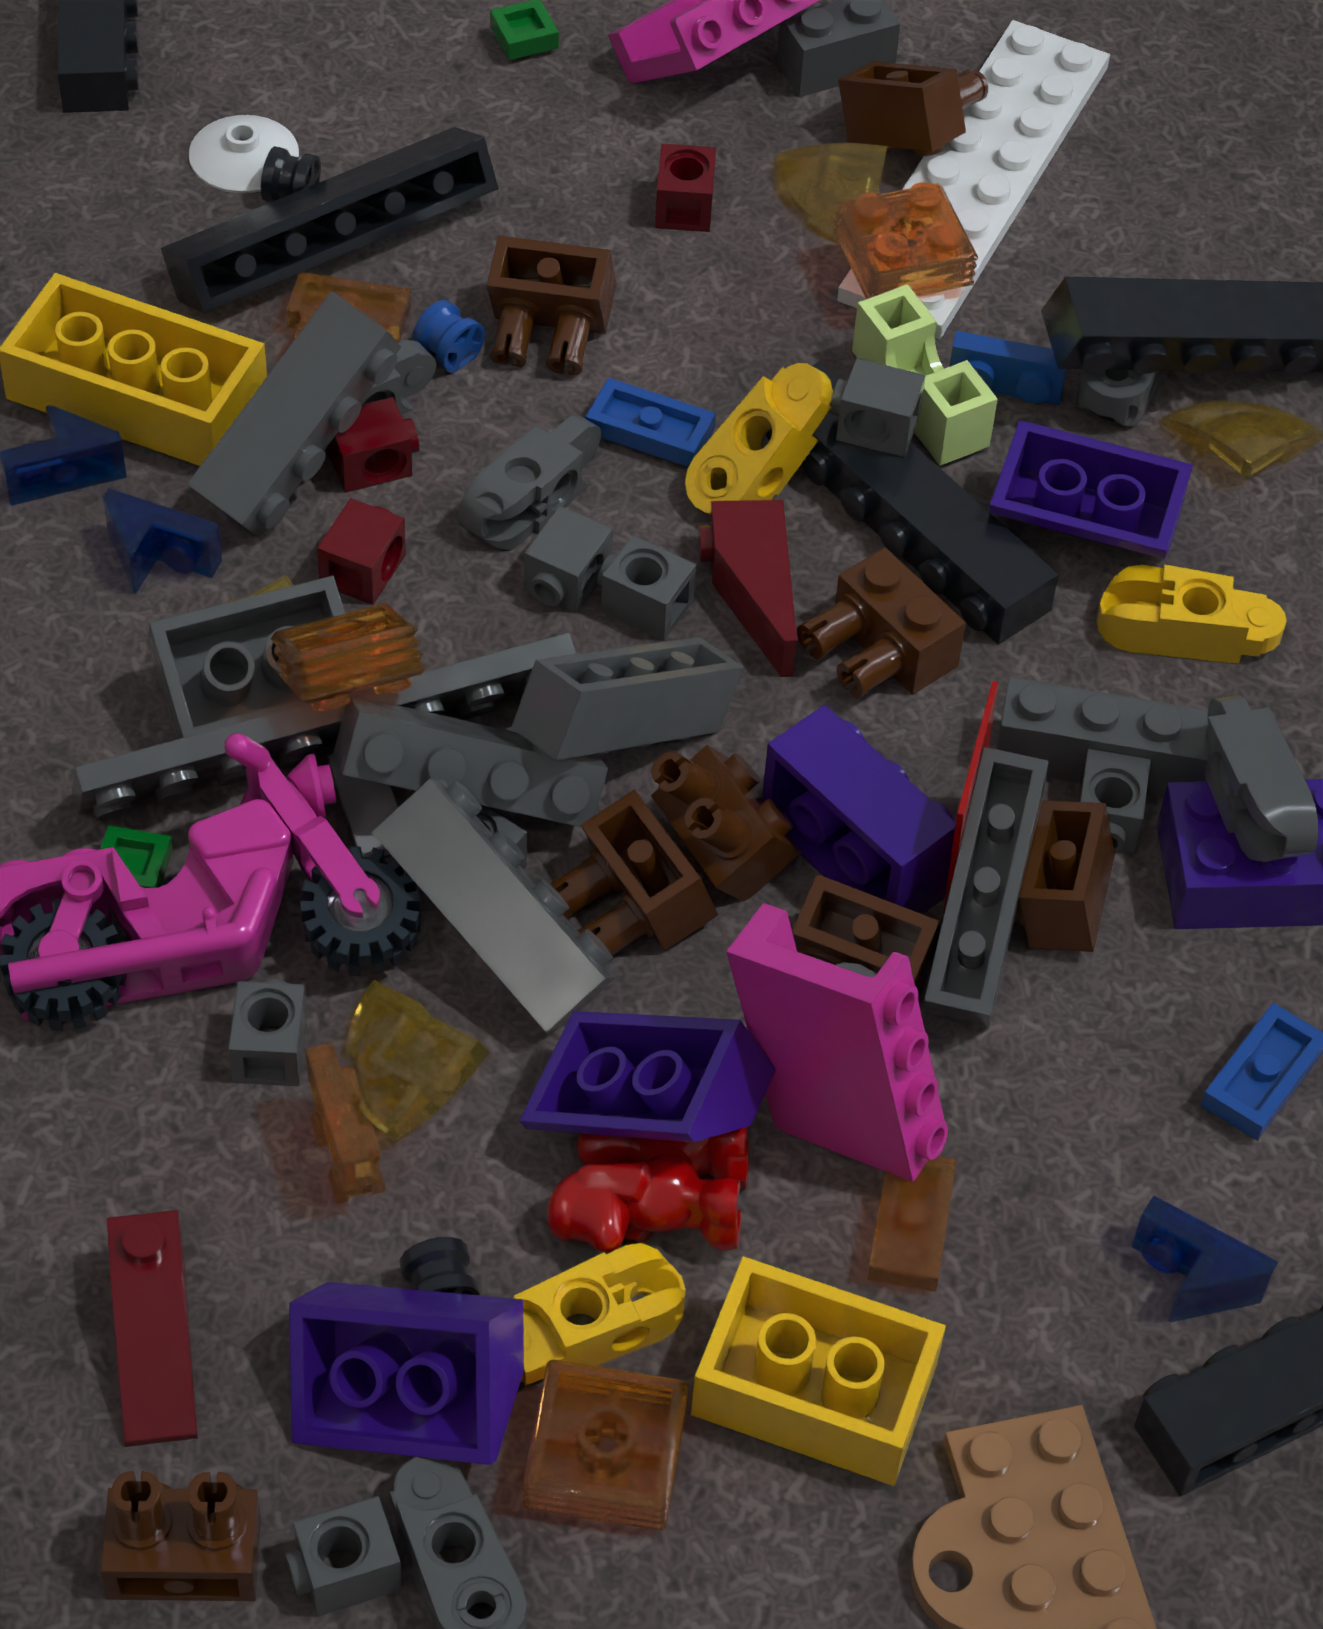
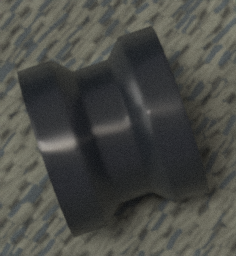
[260,146,321,202]
[400,1237,479,1295]

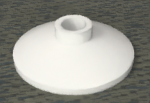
[189,115,299,194]

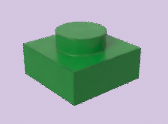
[490,0,559,60]
[100,825,173,888]

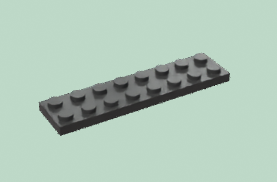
[72,632,576,820]

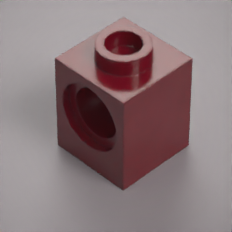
[655,143,716,232]
[327,397,420,493]
[317,498,406,605]

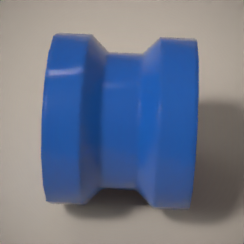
[412,300,485,373]

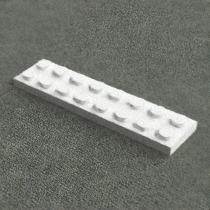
[837,20,1110,339]

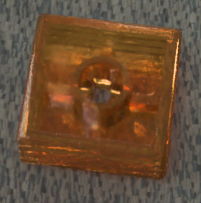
[834,182,978,299]
[271,603,426,711]
[523,1359,689,1531]

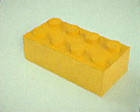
[0,273,267,466]

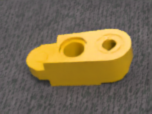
[685,363,833,515]
[1096,564,1287,664]
[514,1243,686,1385]

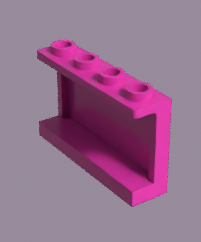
[608,0,819,84]
[726,903,948,1182]

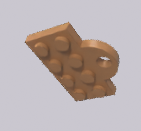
[910,1405,1157,1629]

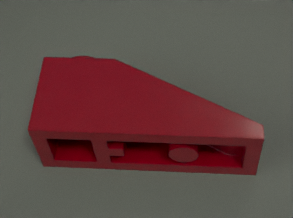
[698,500,797,677]
[107,1210,198,1447]

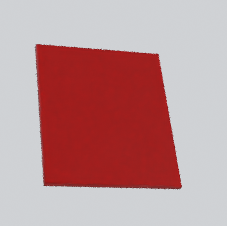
[941,681,998,927]

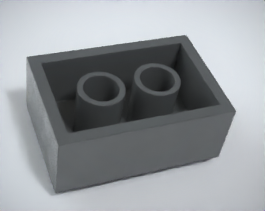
[147,575,367,740]

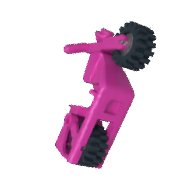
[0,733,421,1031]

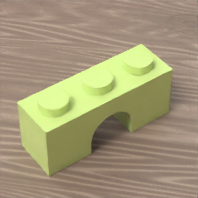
[852,284,998,466]

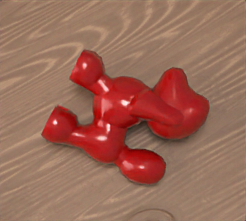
[547,1126,750,1254]

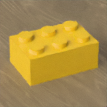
[691,1256,946,1486]

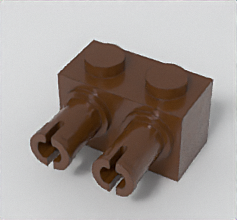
[838,61,988,156]
[486,235,617,375]
[797,547,966,699]
[651,745,802,902]
[549,789,718,956]
[1014,800,1115,952]
[792,874,941,999]
[100,1471,261,1601]

